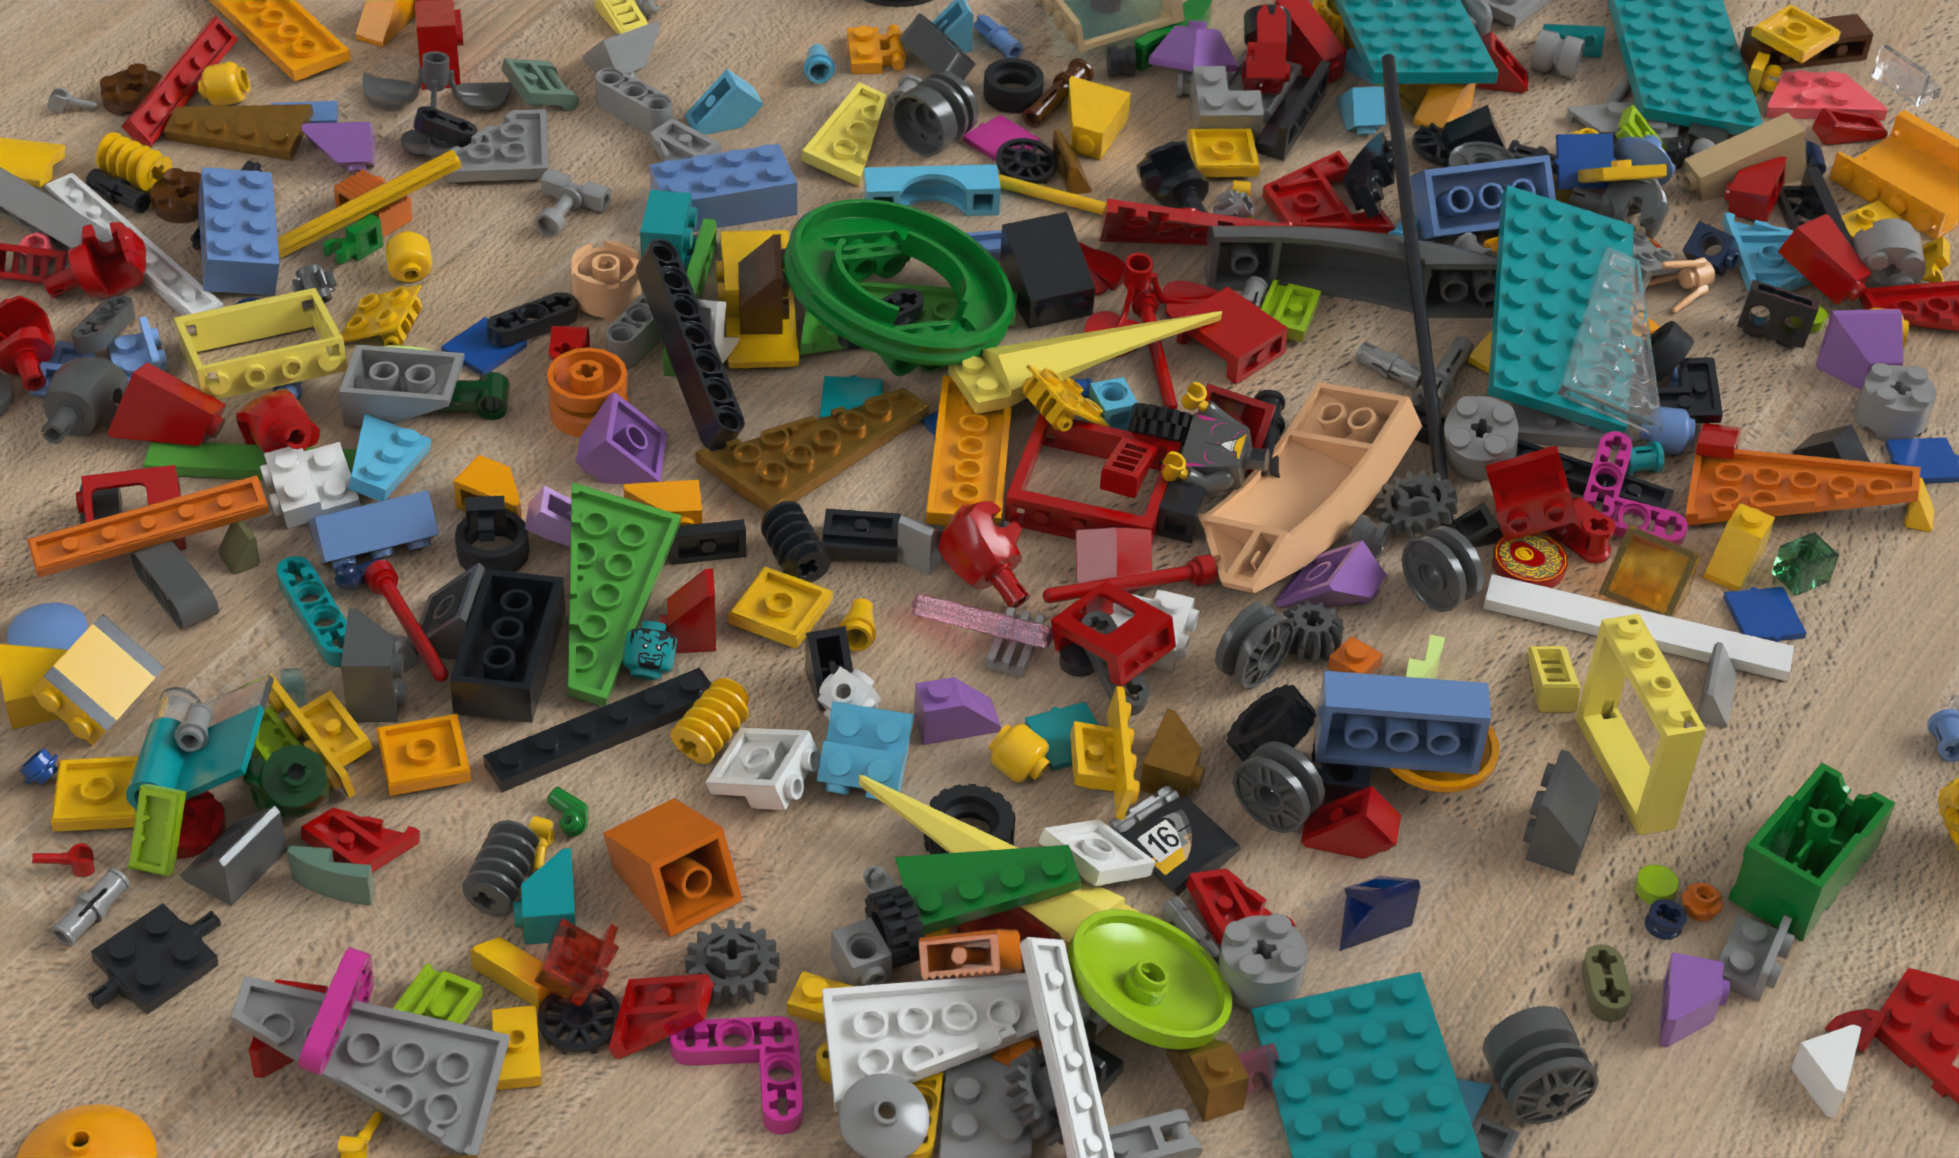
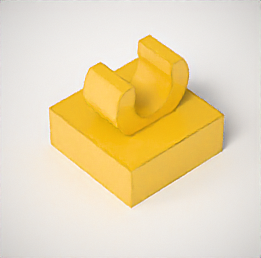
[1748,52,1782,97]

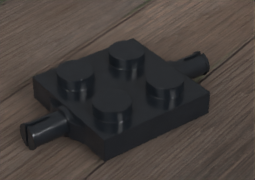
[87,903,221,1015]

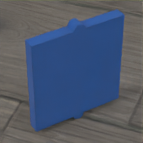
[1553,134,1617,190]
[441,317,528,376]
[1885,437,1959,484]
[1723,587,1807,642]

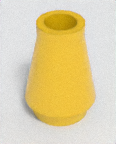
[839,598,876,652]

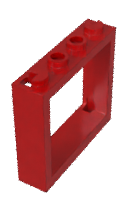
[1004,413,1181,544]

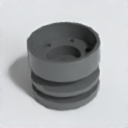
[891,71,979,157]
[1482,1006,1599,1124]

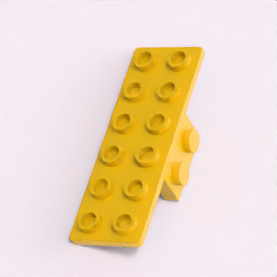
[716,230,799,369]

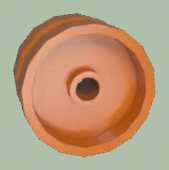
[547,347,629,437]

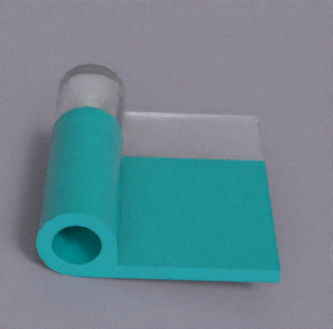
[126,674,274,810]

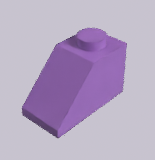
[914,677,1001,745]
[1659,952,1730,1047]

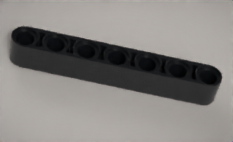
[635,239,745,452]

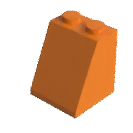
[603,798,743,937]

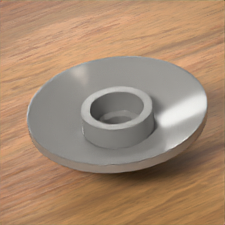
[839,1073,929,1158]

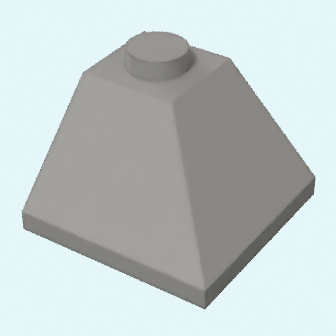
[582,21,660,79]

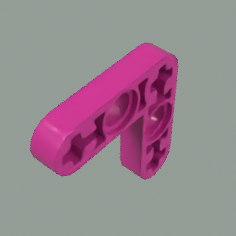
[1583,431,1688,549]
[298,947,374,1076]
[670,1016,803,1135]

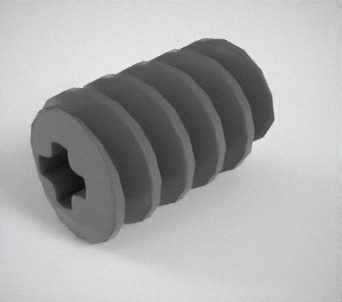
[463,820,540,916]

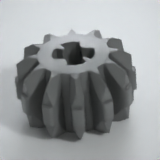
[1283,600,1344,665]

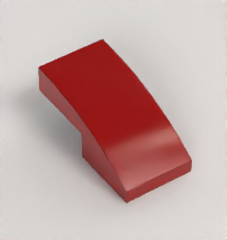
[1696,423,1742,459]

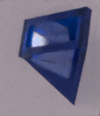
[1339,876,1421,951]

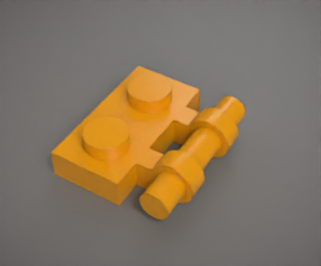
[847,24,907,74]

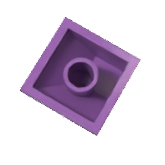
[1149,20,1238,72]
[302,122,376,173]
[1816,309,1904,390]
[576,392,667,484]
[1274,540,1387,608]

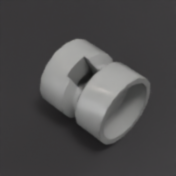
[1531,29,1585,79]

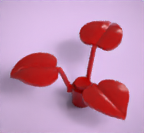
[1079,242,1219,357]

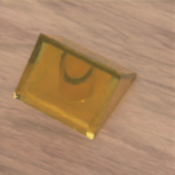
[1598,525,1700,617]

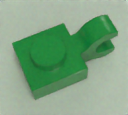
[322,213,384,265]

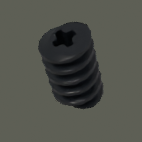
[760,501,830,583]

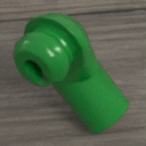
[547,786,589,837]

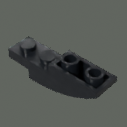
[1343,132,1396,218]

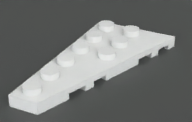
[822,973,1090,1112]

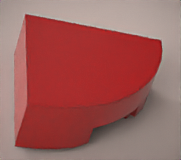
[1825,1009,1886,1054]

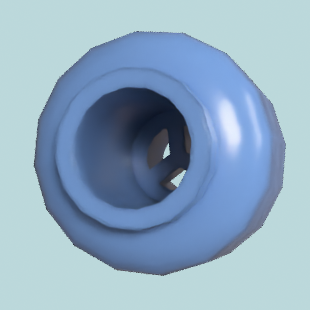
[1640,407,1695,455]

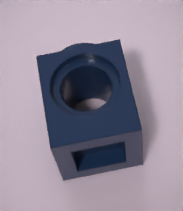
[1682,221,1740,277]

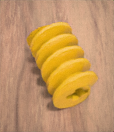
[96,132,172,193]
[670,677,749,765]

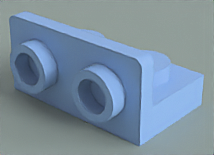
[107,316,169,383]

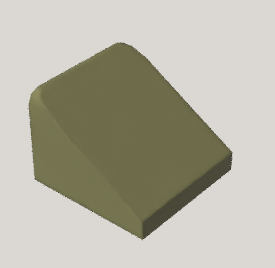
[219,520,260,574]

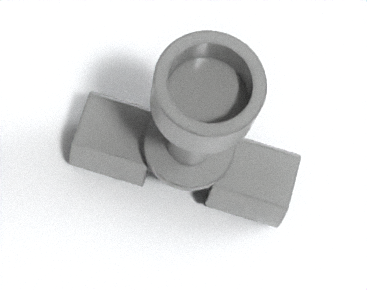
[535,169,611,238]

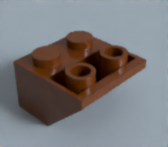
[739,234,789,334]

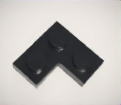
[1645,357,1723,424]

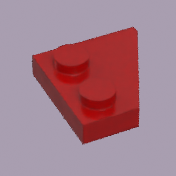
[301,807,420,873]
[1186,868,1295,947]
[608,974,714,1059]

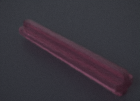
[911,594,1053,649]

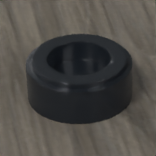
[1059,642,1095,677]

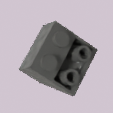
[1523,749,1601,875]

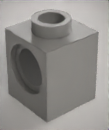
[831,918,892,986]

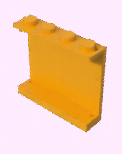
[1829,110,1959,239]

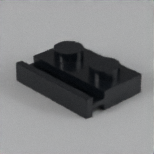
[822,509,901,562]

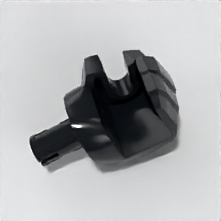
[1136,141,1209,213]

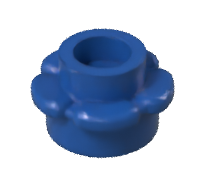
[19,748,58,785]

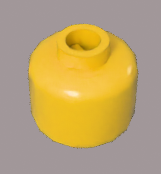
[198,61,250,106]
[385,231,433,283]
[988,723,1050,783]

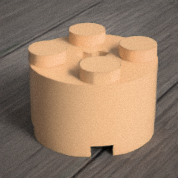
[571,241,642,322]

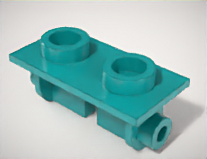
[1538,23,1605,58]

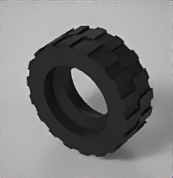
[1226,684,1316,762]
[923,784,1016,855]

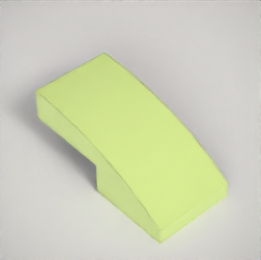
[1405,635,1445,679]

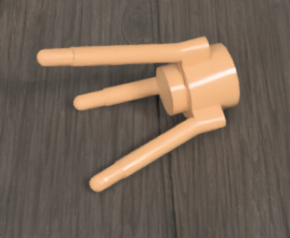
[1648,257,1715,314]

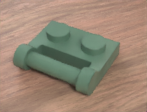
[501,58,579,111]

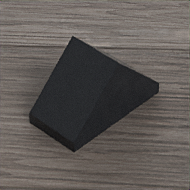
[1443,105,1507,149]
[1792,424,1870,462]
[805,626,853,711]

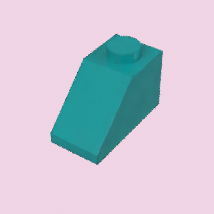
[513,848,577,945]

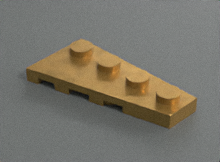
[164,104,314,161]

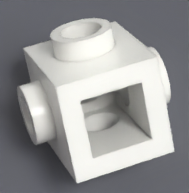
[817,667,882,719]

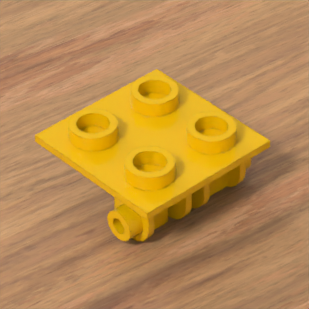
[342,284,422,346]
[1022,364,1110,432]

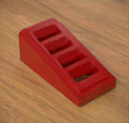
[1812,108,1888,144]
[0,243,67,284]
[1100,438,1158,498]

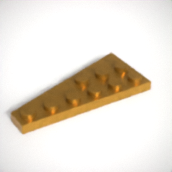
[695,387,929,513]

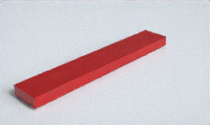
[121,15,238,147]

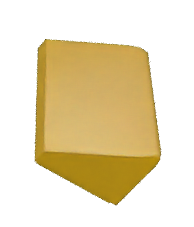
[470,937,567,1009]

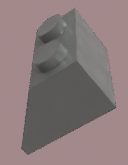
[341,609,407,722]

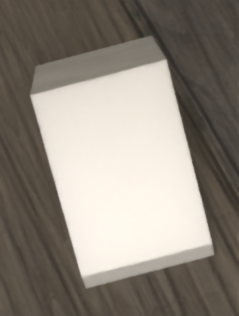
[1791,1025,1861,1119]

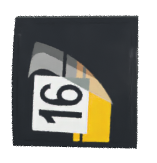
[1123,795,1241,897]

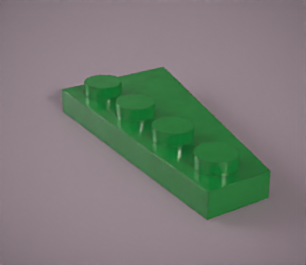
[895,845,1082,934]

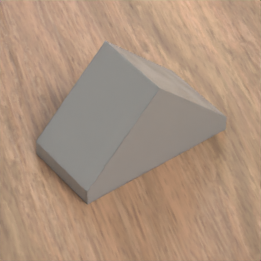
[897,515,944,575]

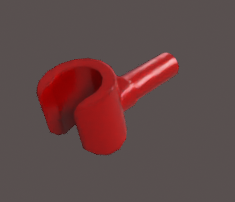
[32,843,95,877]

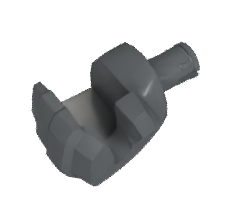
[1569,180,1669,239]
[41,357,128,444]

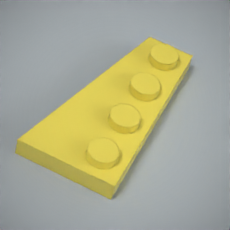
[800,82,887,187]

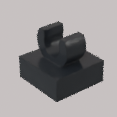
[465,496,507,542]

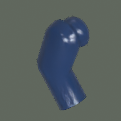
[1805,137,1826,174]
[334,558,379,590]

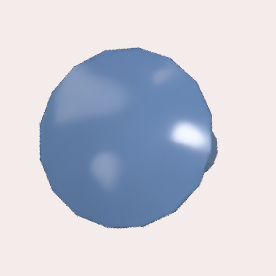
[1613,135,1676,185]
[7,602,88,650]

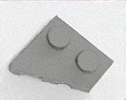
[650,118,721,162]

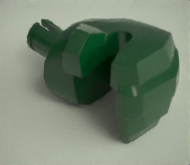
[243,745,329,822]

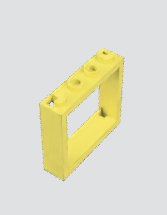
[174,288,348,400]
[1576,614,1706,835]

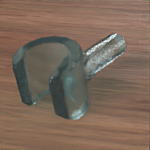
[281,668,308,708]

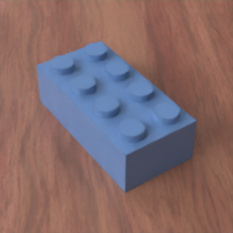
[649,144,797,232]
[1410,155,1556,241]
[198,167,280,295]
[1314,671,1491,775]

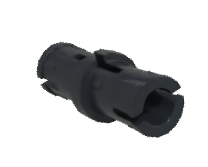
[86,168,151,213]

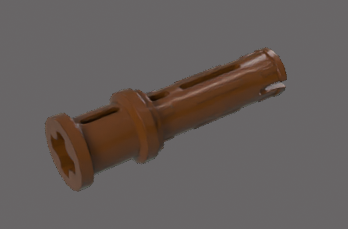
[1022,58,1094,128]

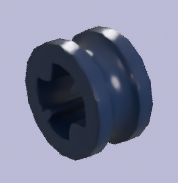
[1645,899,1687,940]

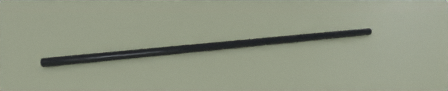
[1381,54,1454,527]

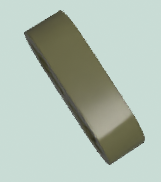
[1582,944,1631,1022]

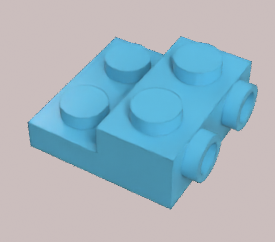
[817,701,914,800]

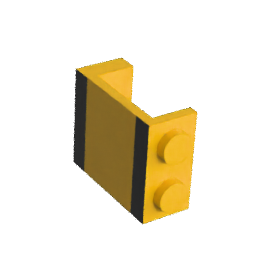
[29,614,165,746]

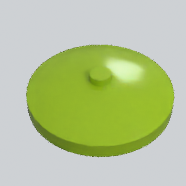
[1067,909,1232,1050]

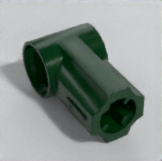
[437,372,510,420]

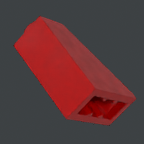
[1275,0,1347,84]
[1777,214,1872,305]
[107,362,227,446]

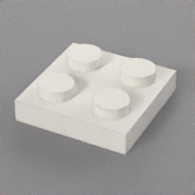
[1038,819,1156,887]

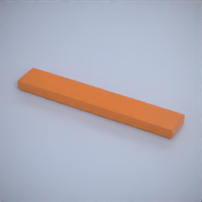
[27,475,269,578]

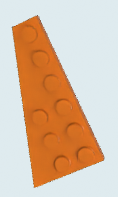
[1685,445,1921,525]

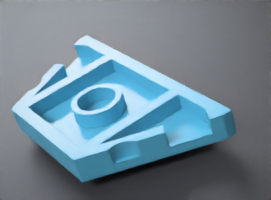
[1722,213,1811,292]

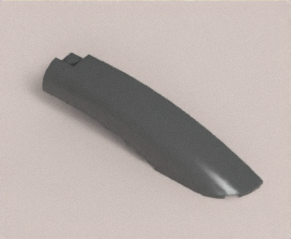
[1205,226,1497,318]

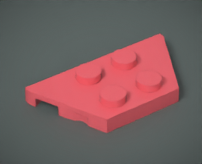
[1765,70,1888,121]

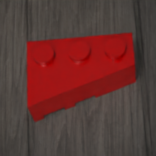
[415,0,464,90]

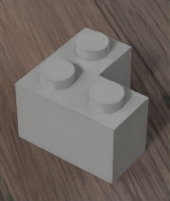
[1189,66,1264,140]

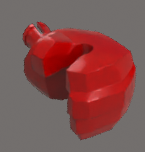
[43,222,147,299]
[0,295,55,391]
[236,389,320,453]
[938,501,1030,608]

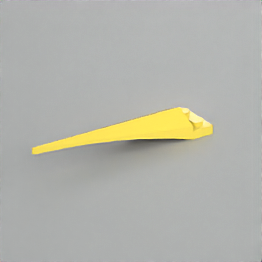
[948,311,1222,414]
[859,775,1141,951]

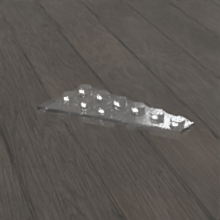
[1557,247,1663,437]

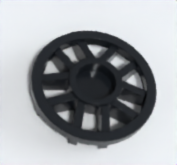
[1412,123,1453,167]
[996,138,1057,184]
[538,983,620,1055]

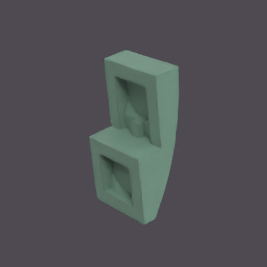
[288,845,375,905]

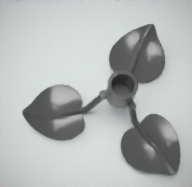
[363,52,513,157]

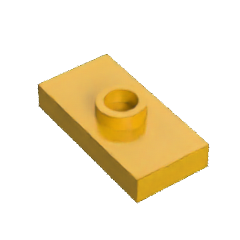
[1841,200,1901,240]
[491,1005,542,1090]

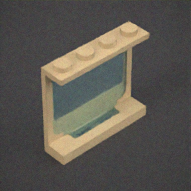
[1036,0,1185,52]

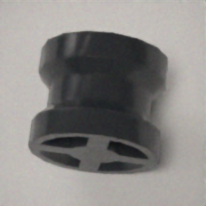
[1107,45,1136,77]

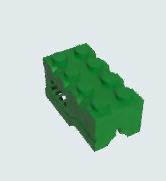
[1728,762,1895,942]

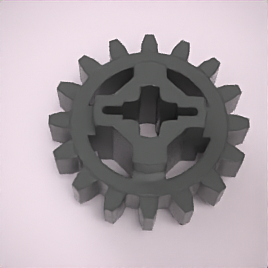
[1376,470,1458,539]
[685,920,780,1007]
[1004,1047,1064,1145]

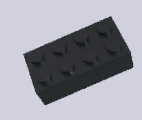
[450,569,566,723]

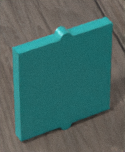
[820,375,883,418]
[1025,702,1099,771]

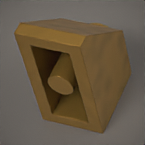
[1140,708,1205,798]
[1166,1039,1250,1122]

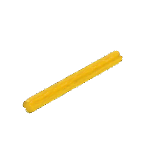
[277,150,462,258]

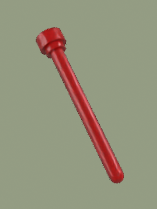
[1131,287,1178,409]
[1042,554,1217,603]
[364,560,449,682]

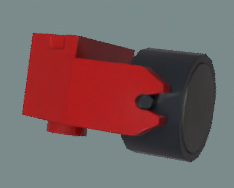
[1241,4,1291,94]

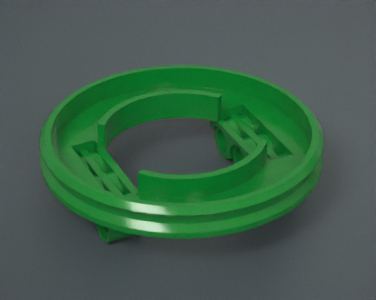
[783,199,1015,376]

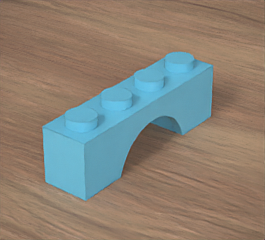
[863,164,1001,216]

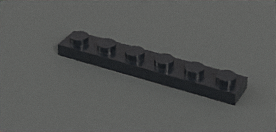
[483,668,712,792]

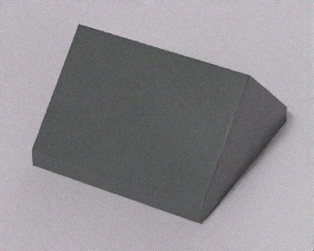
[412,563,485,660]
[180,806,287,906]

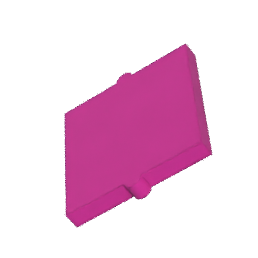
[963,115,1041,165]

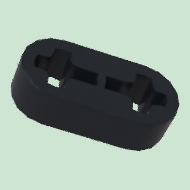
[413,106,477,148]

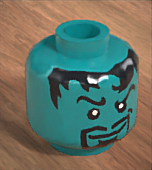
[622,621,677,681]

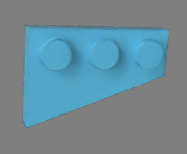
[349,413,432,501]

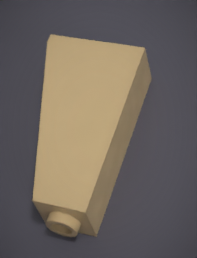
[1682,112,1806,201]

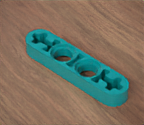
[276,556,347,667]

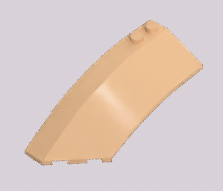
[1198,382,1422,593]

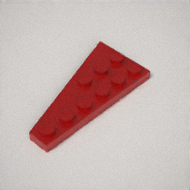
[1099,198,1304,246]
[1859,280,1959,331]

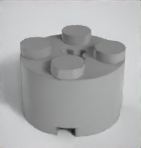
[1852,218,1926,288]
[1854,363,1936,442]
[1444,396,1518,481]
[1218,914,1308,1014]

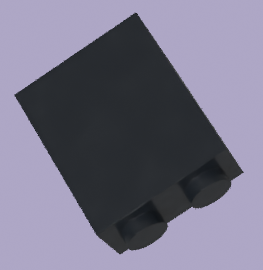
[1000,212,1095,328]

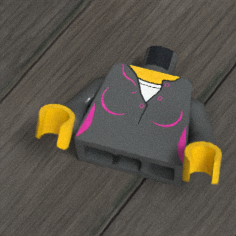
[1162,382,1269,496]

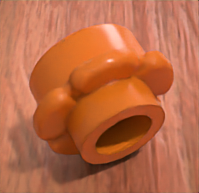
[1682,883,1724,921]

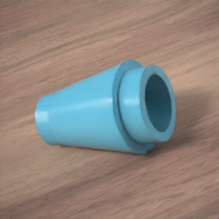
[804,44,835,84]

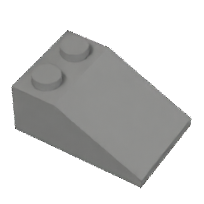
[339,344,464,426]

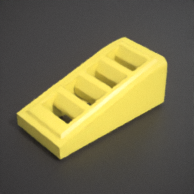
[594,0,648,35]
[1527,646,1580,713]

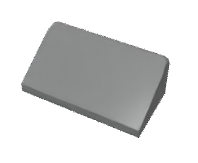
[1698,642,1737,728]

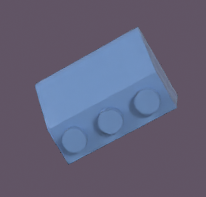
[307,490,439,569]

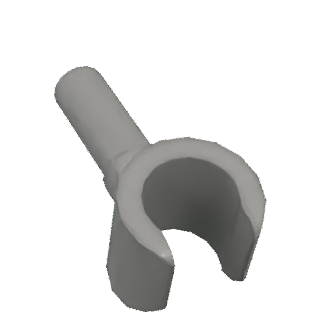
[47,88,97,113]

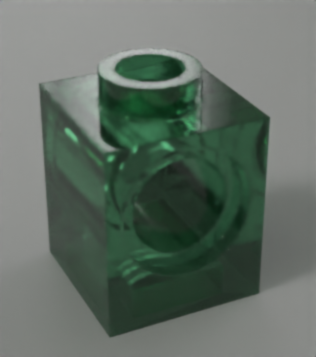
[1772,532,1839,596]

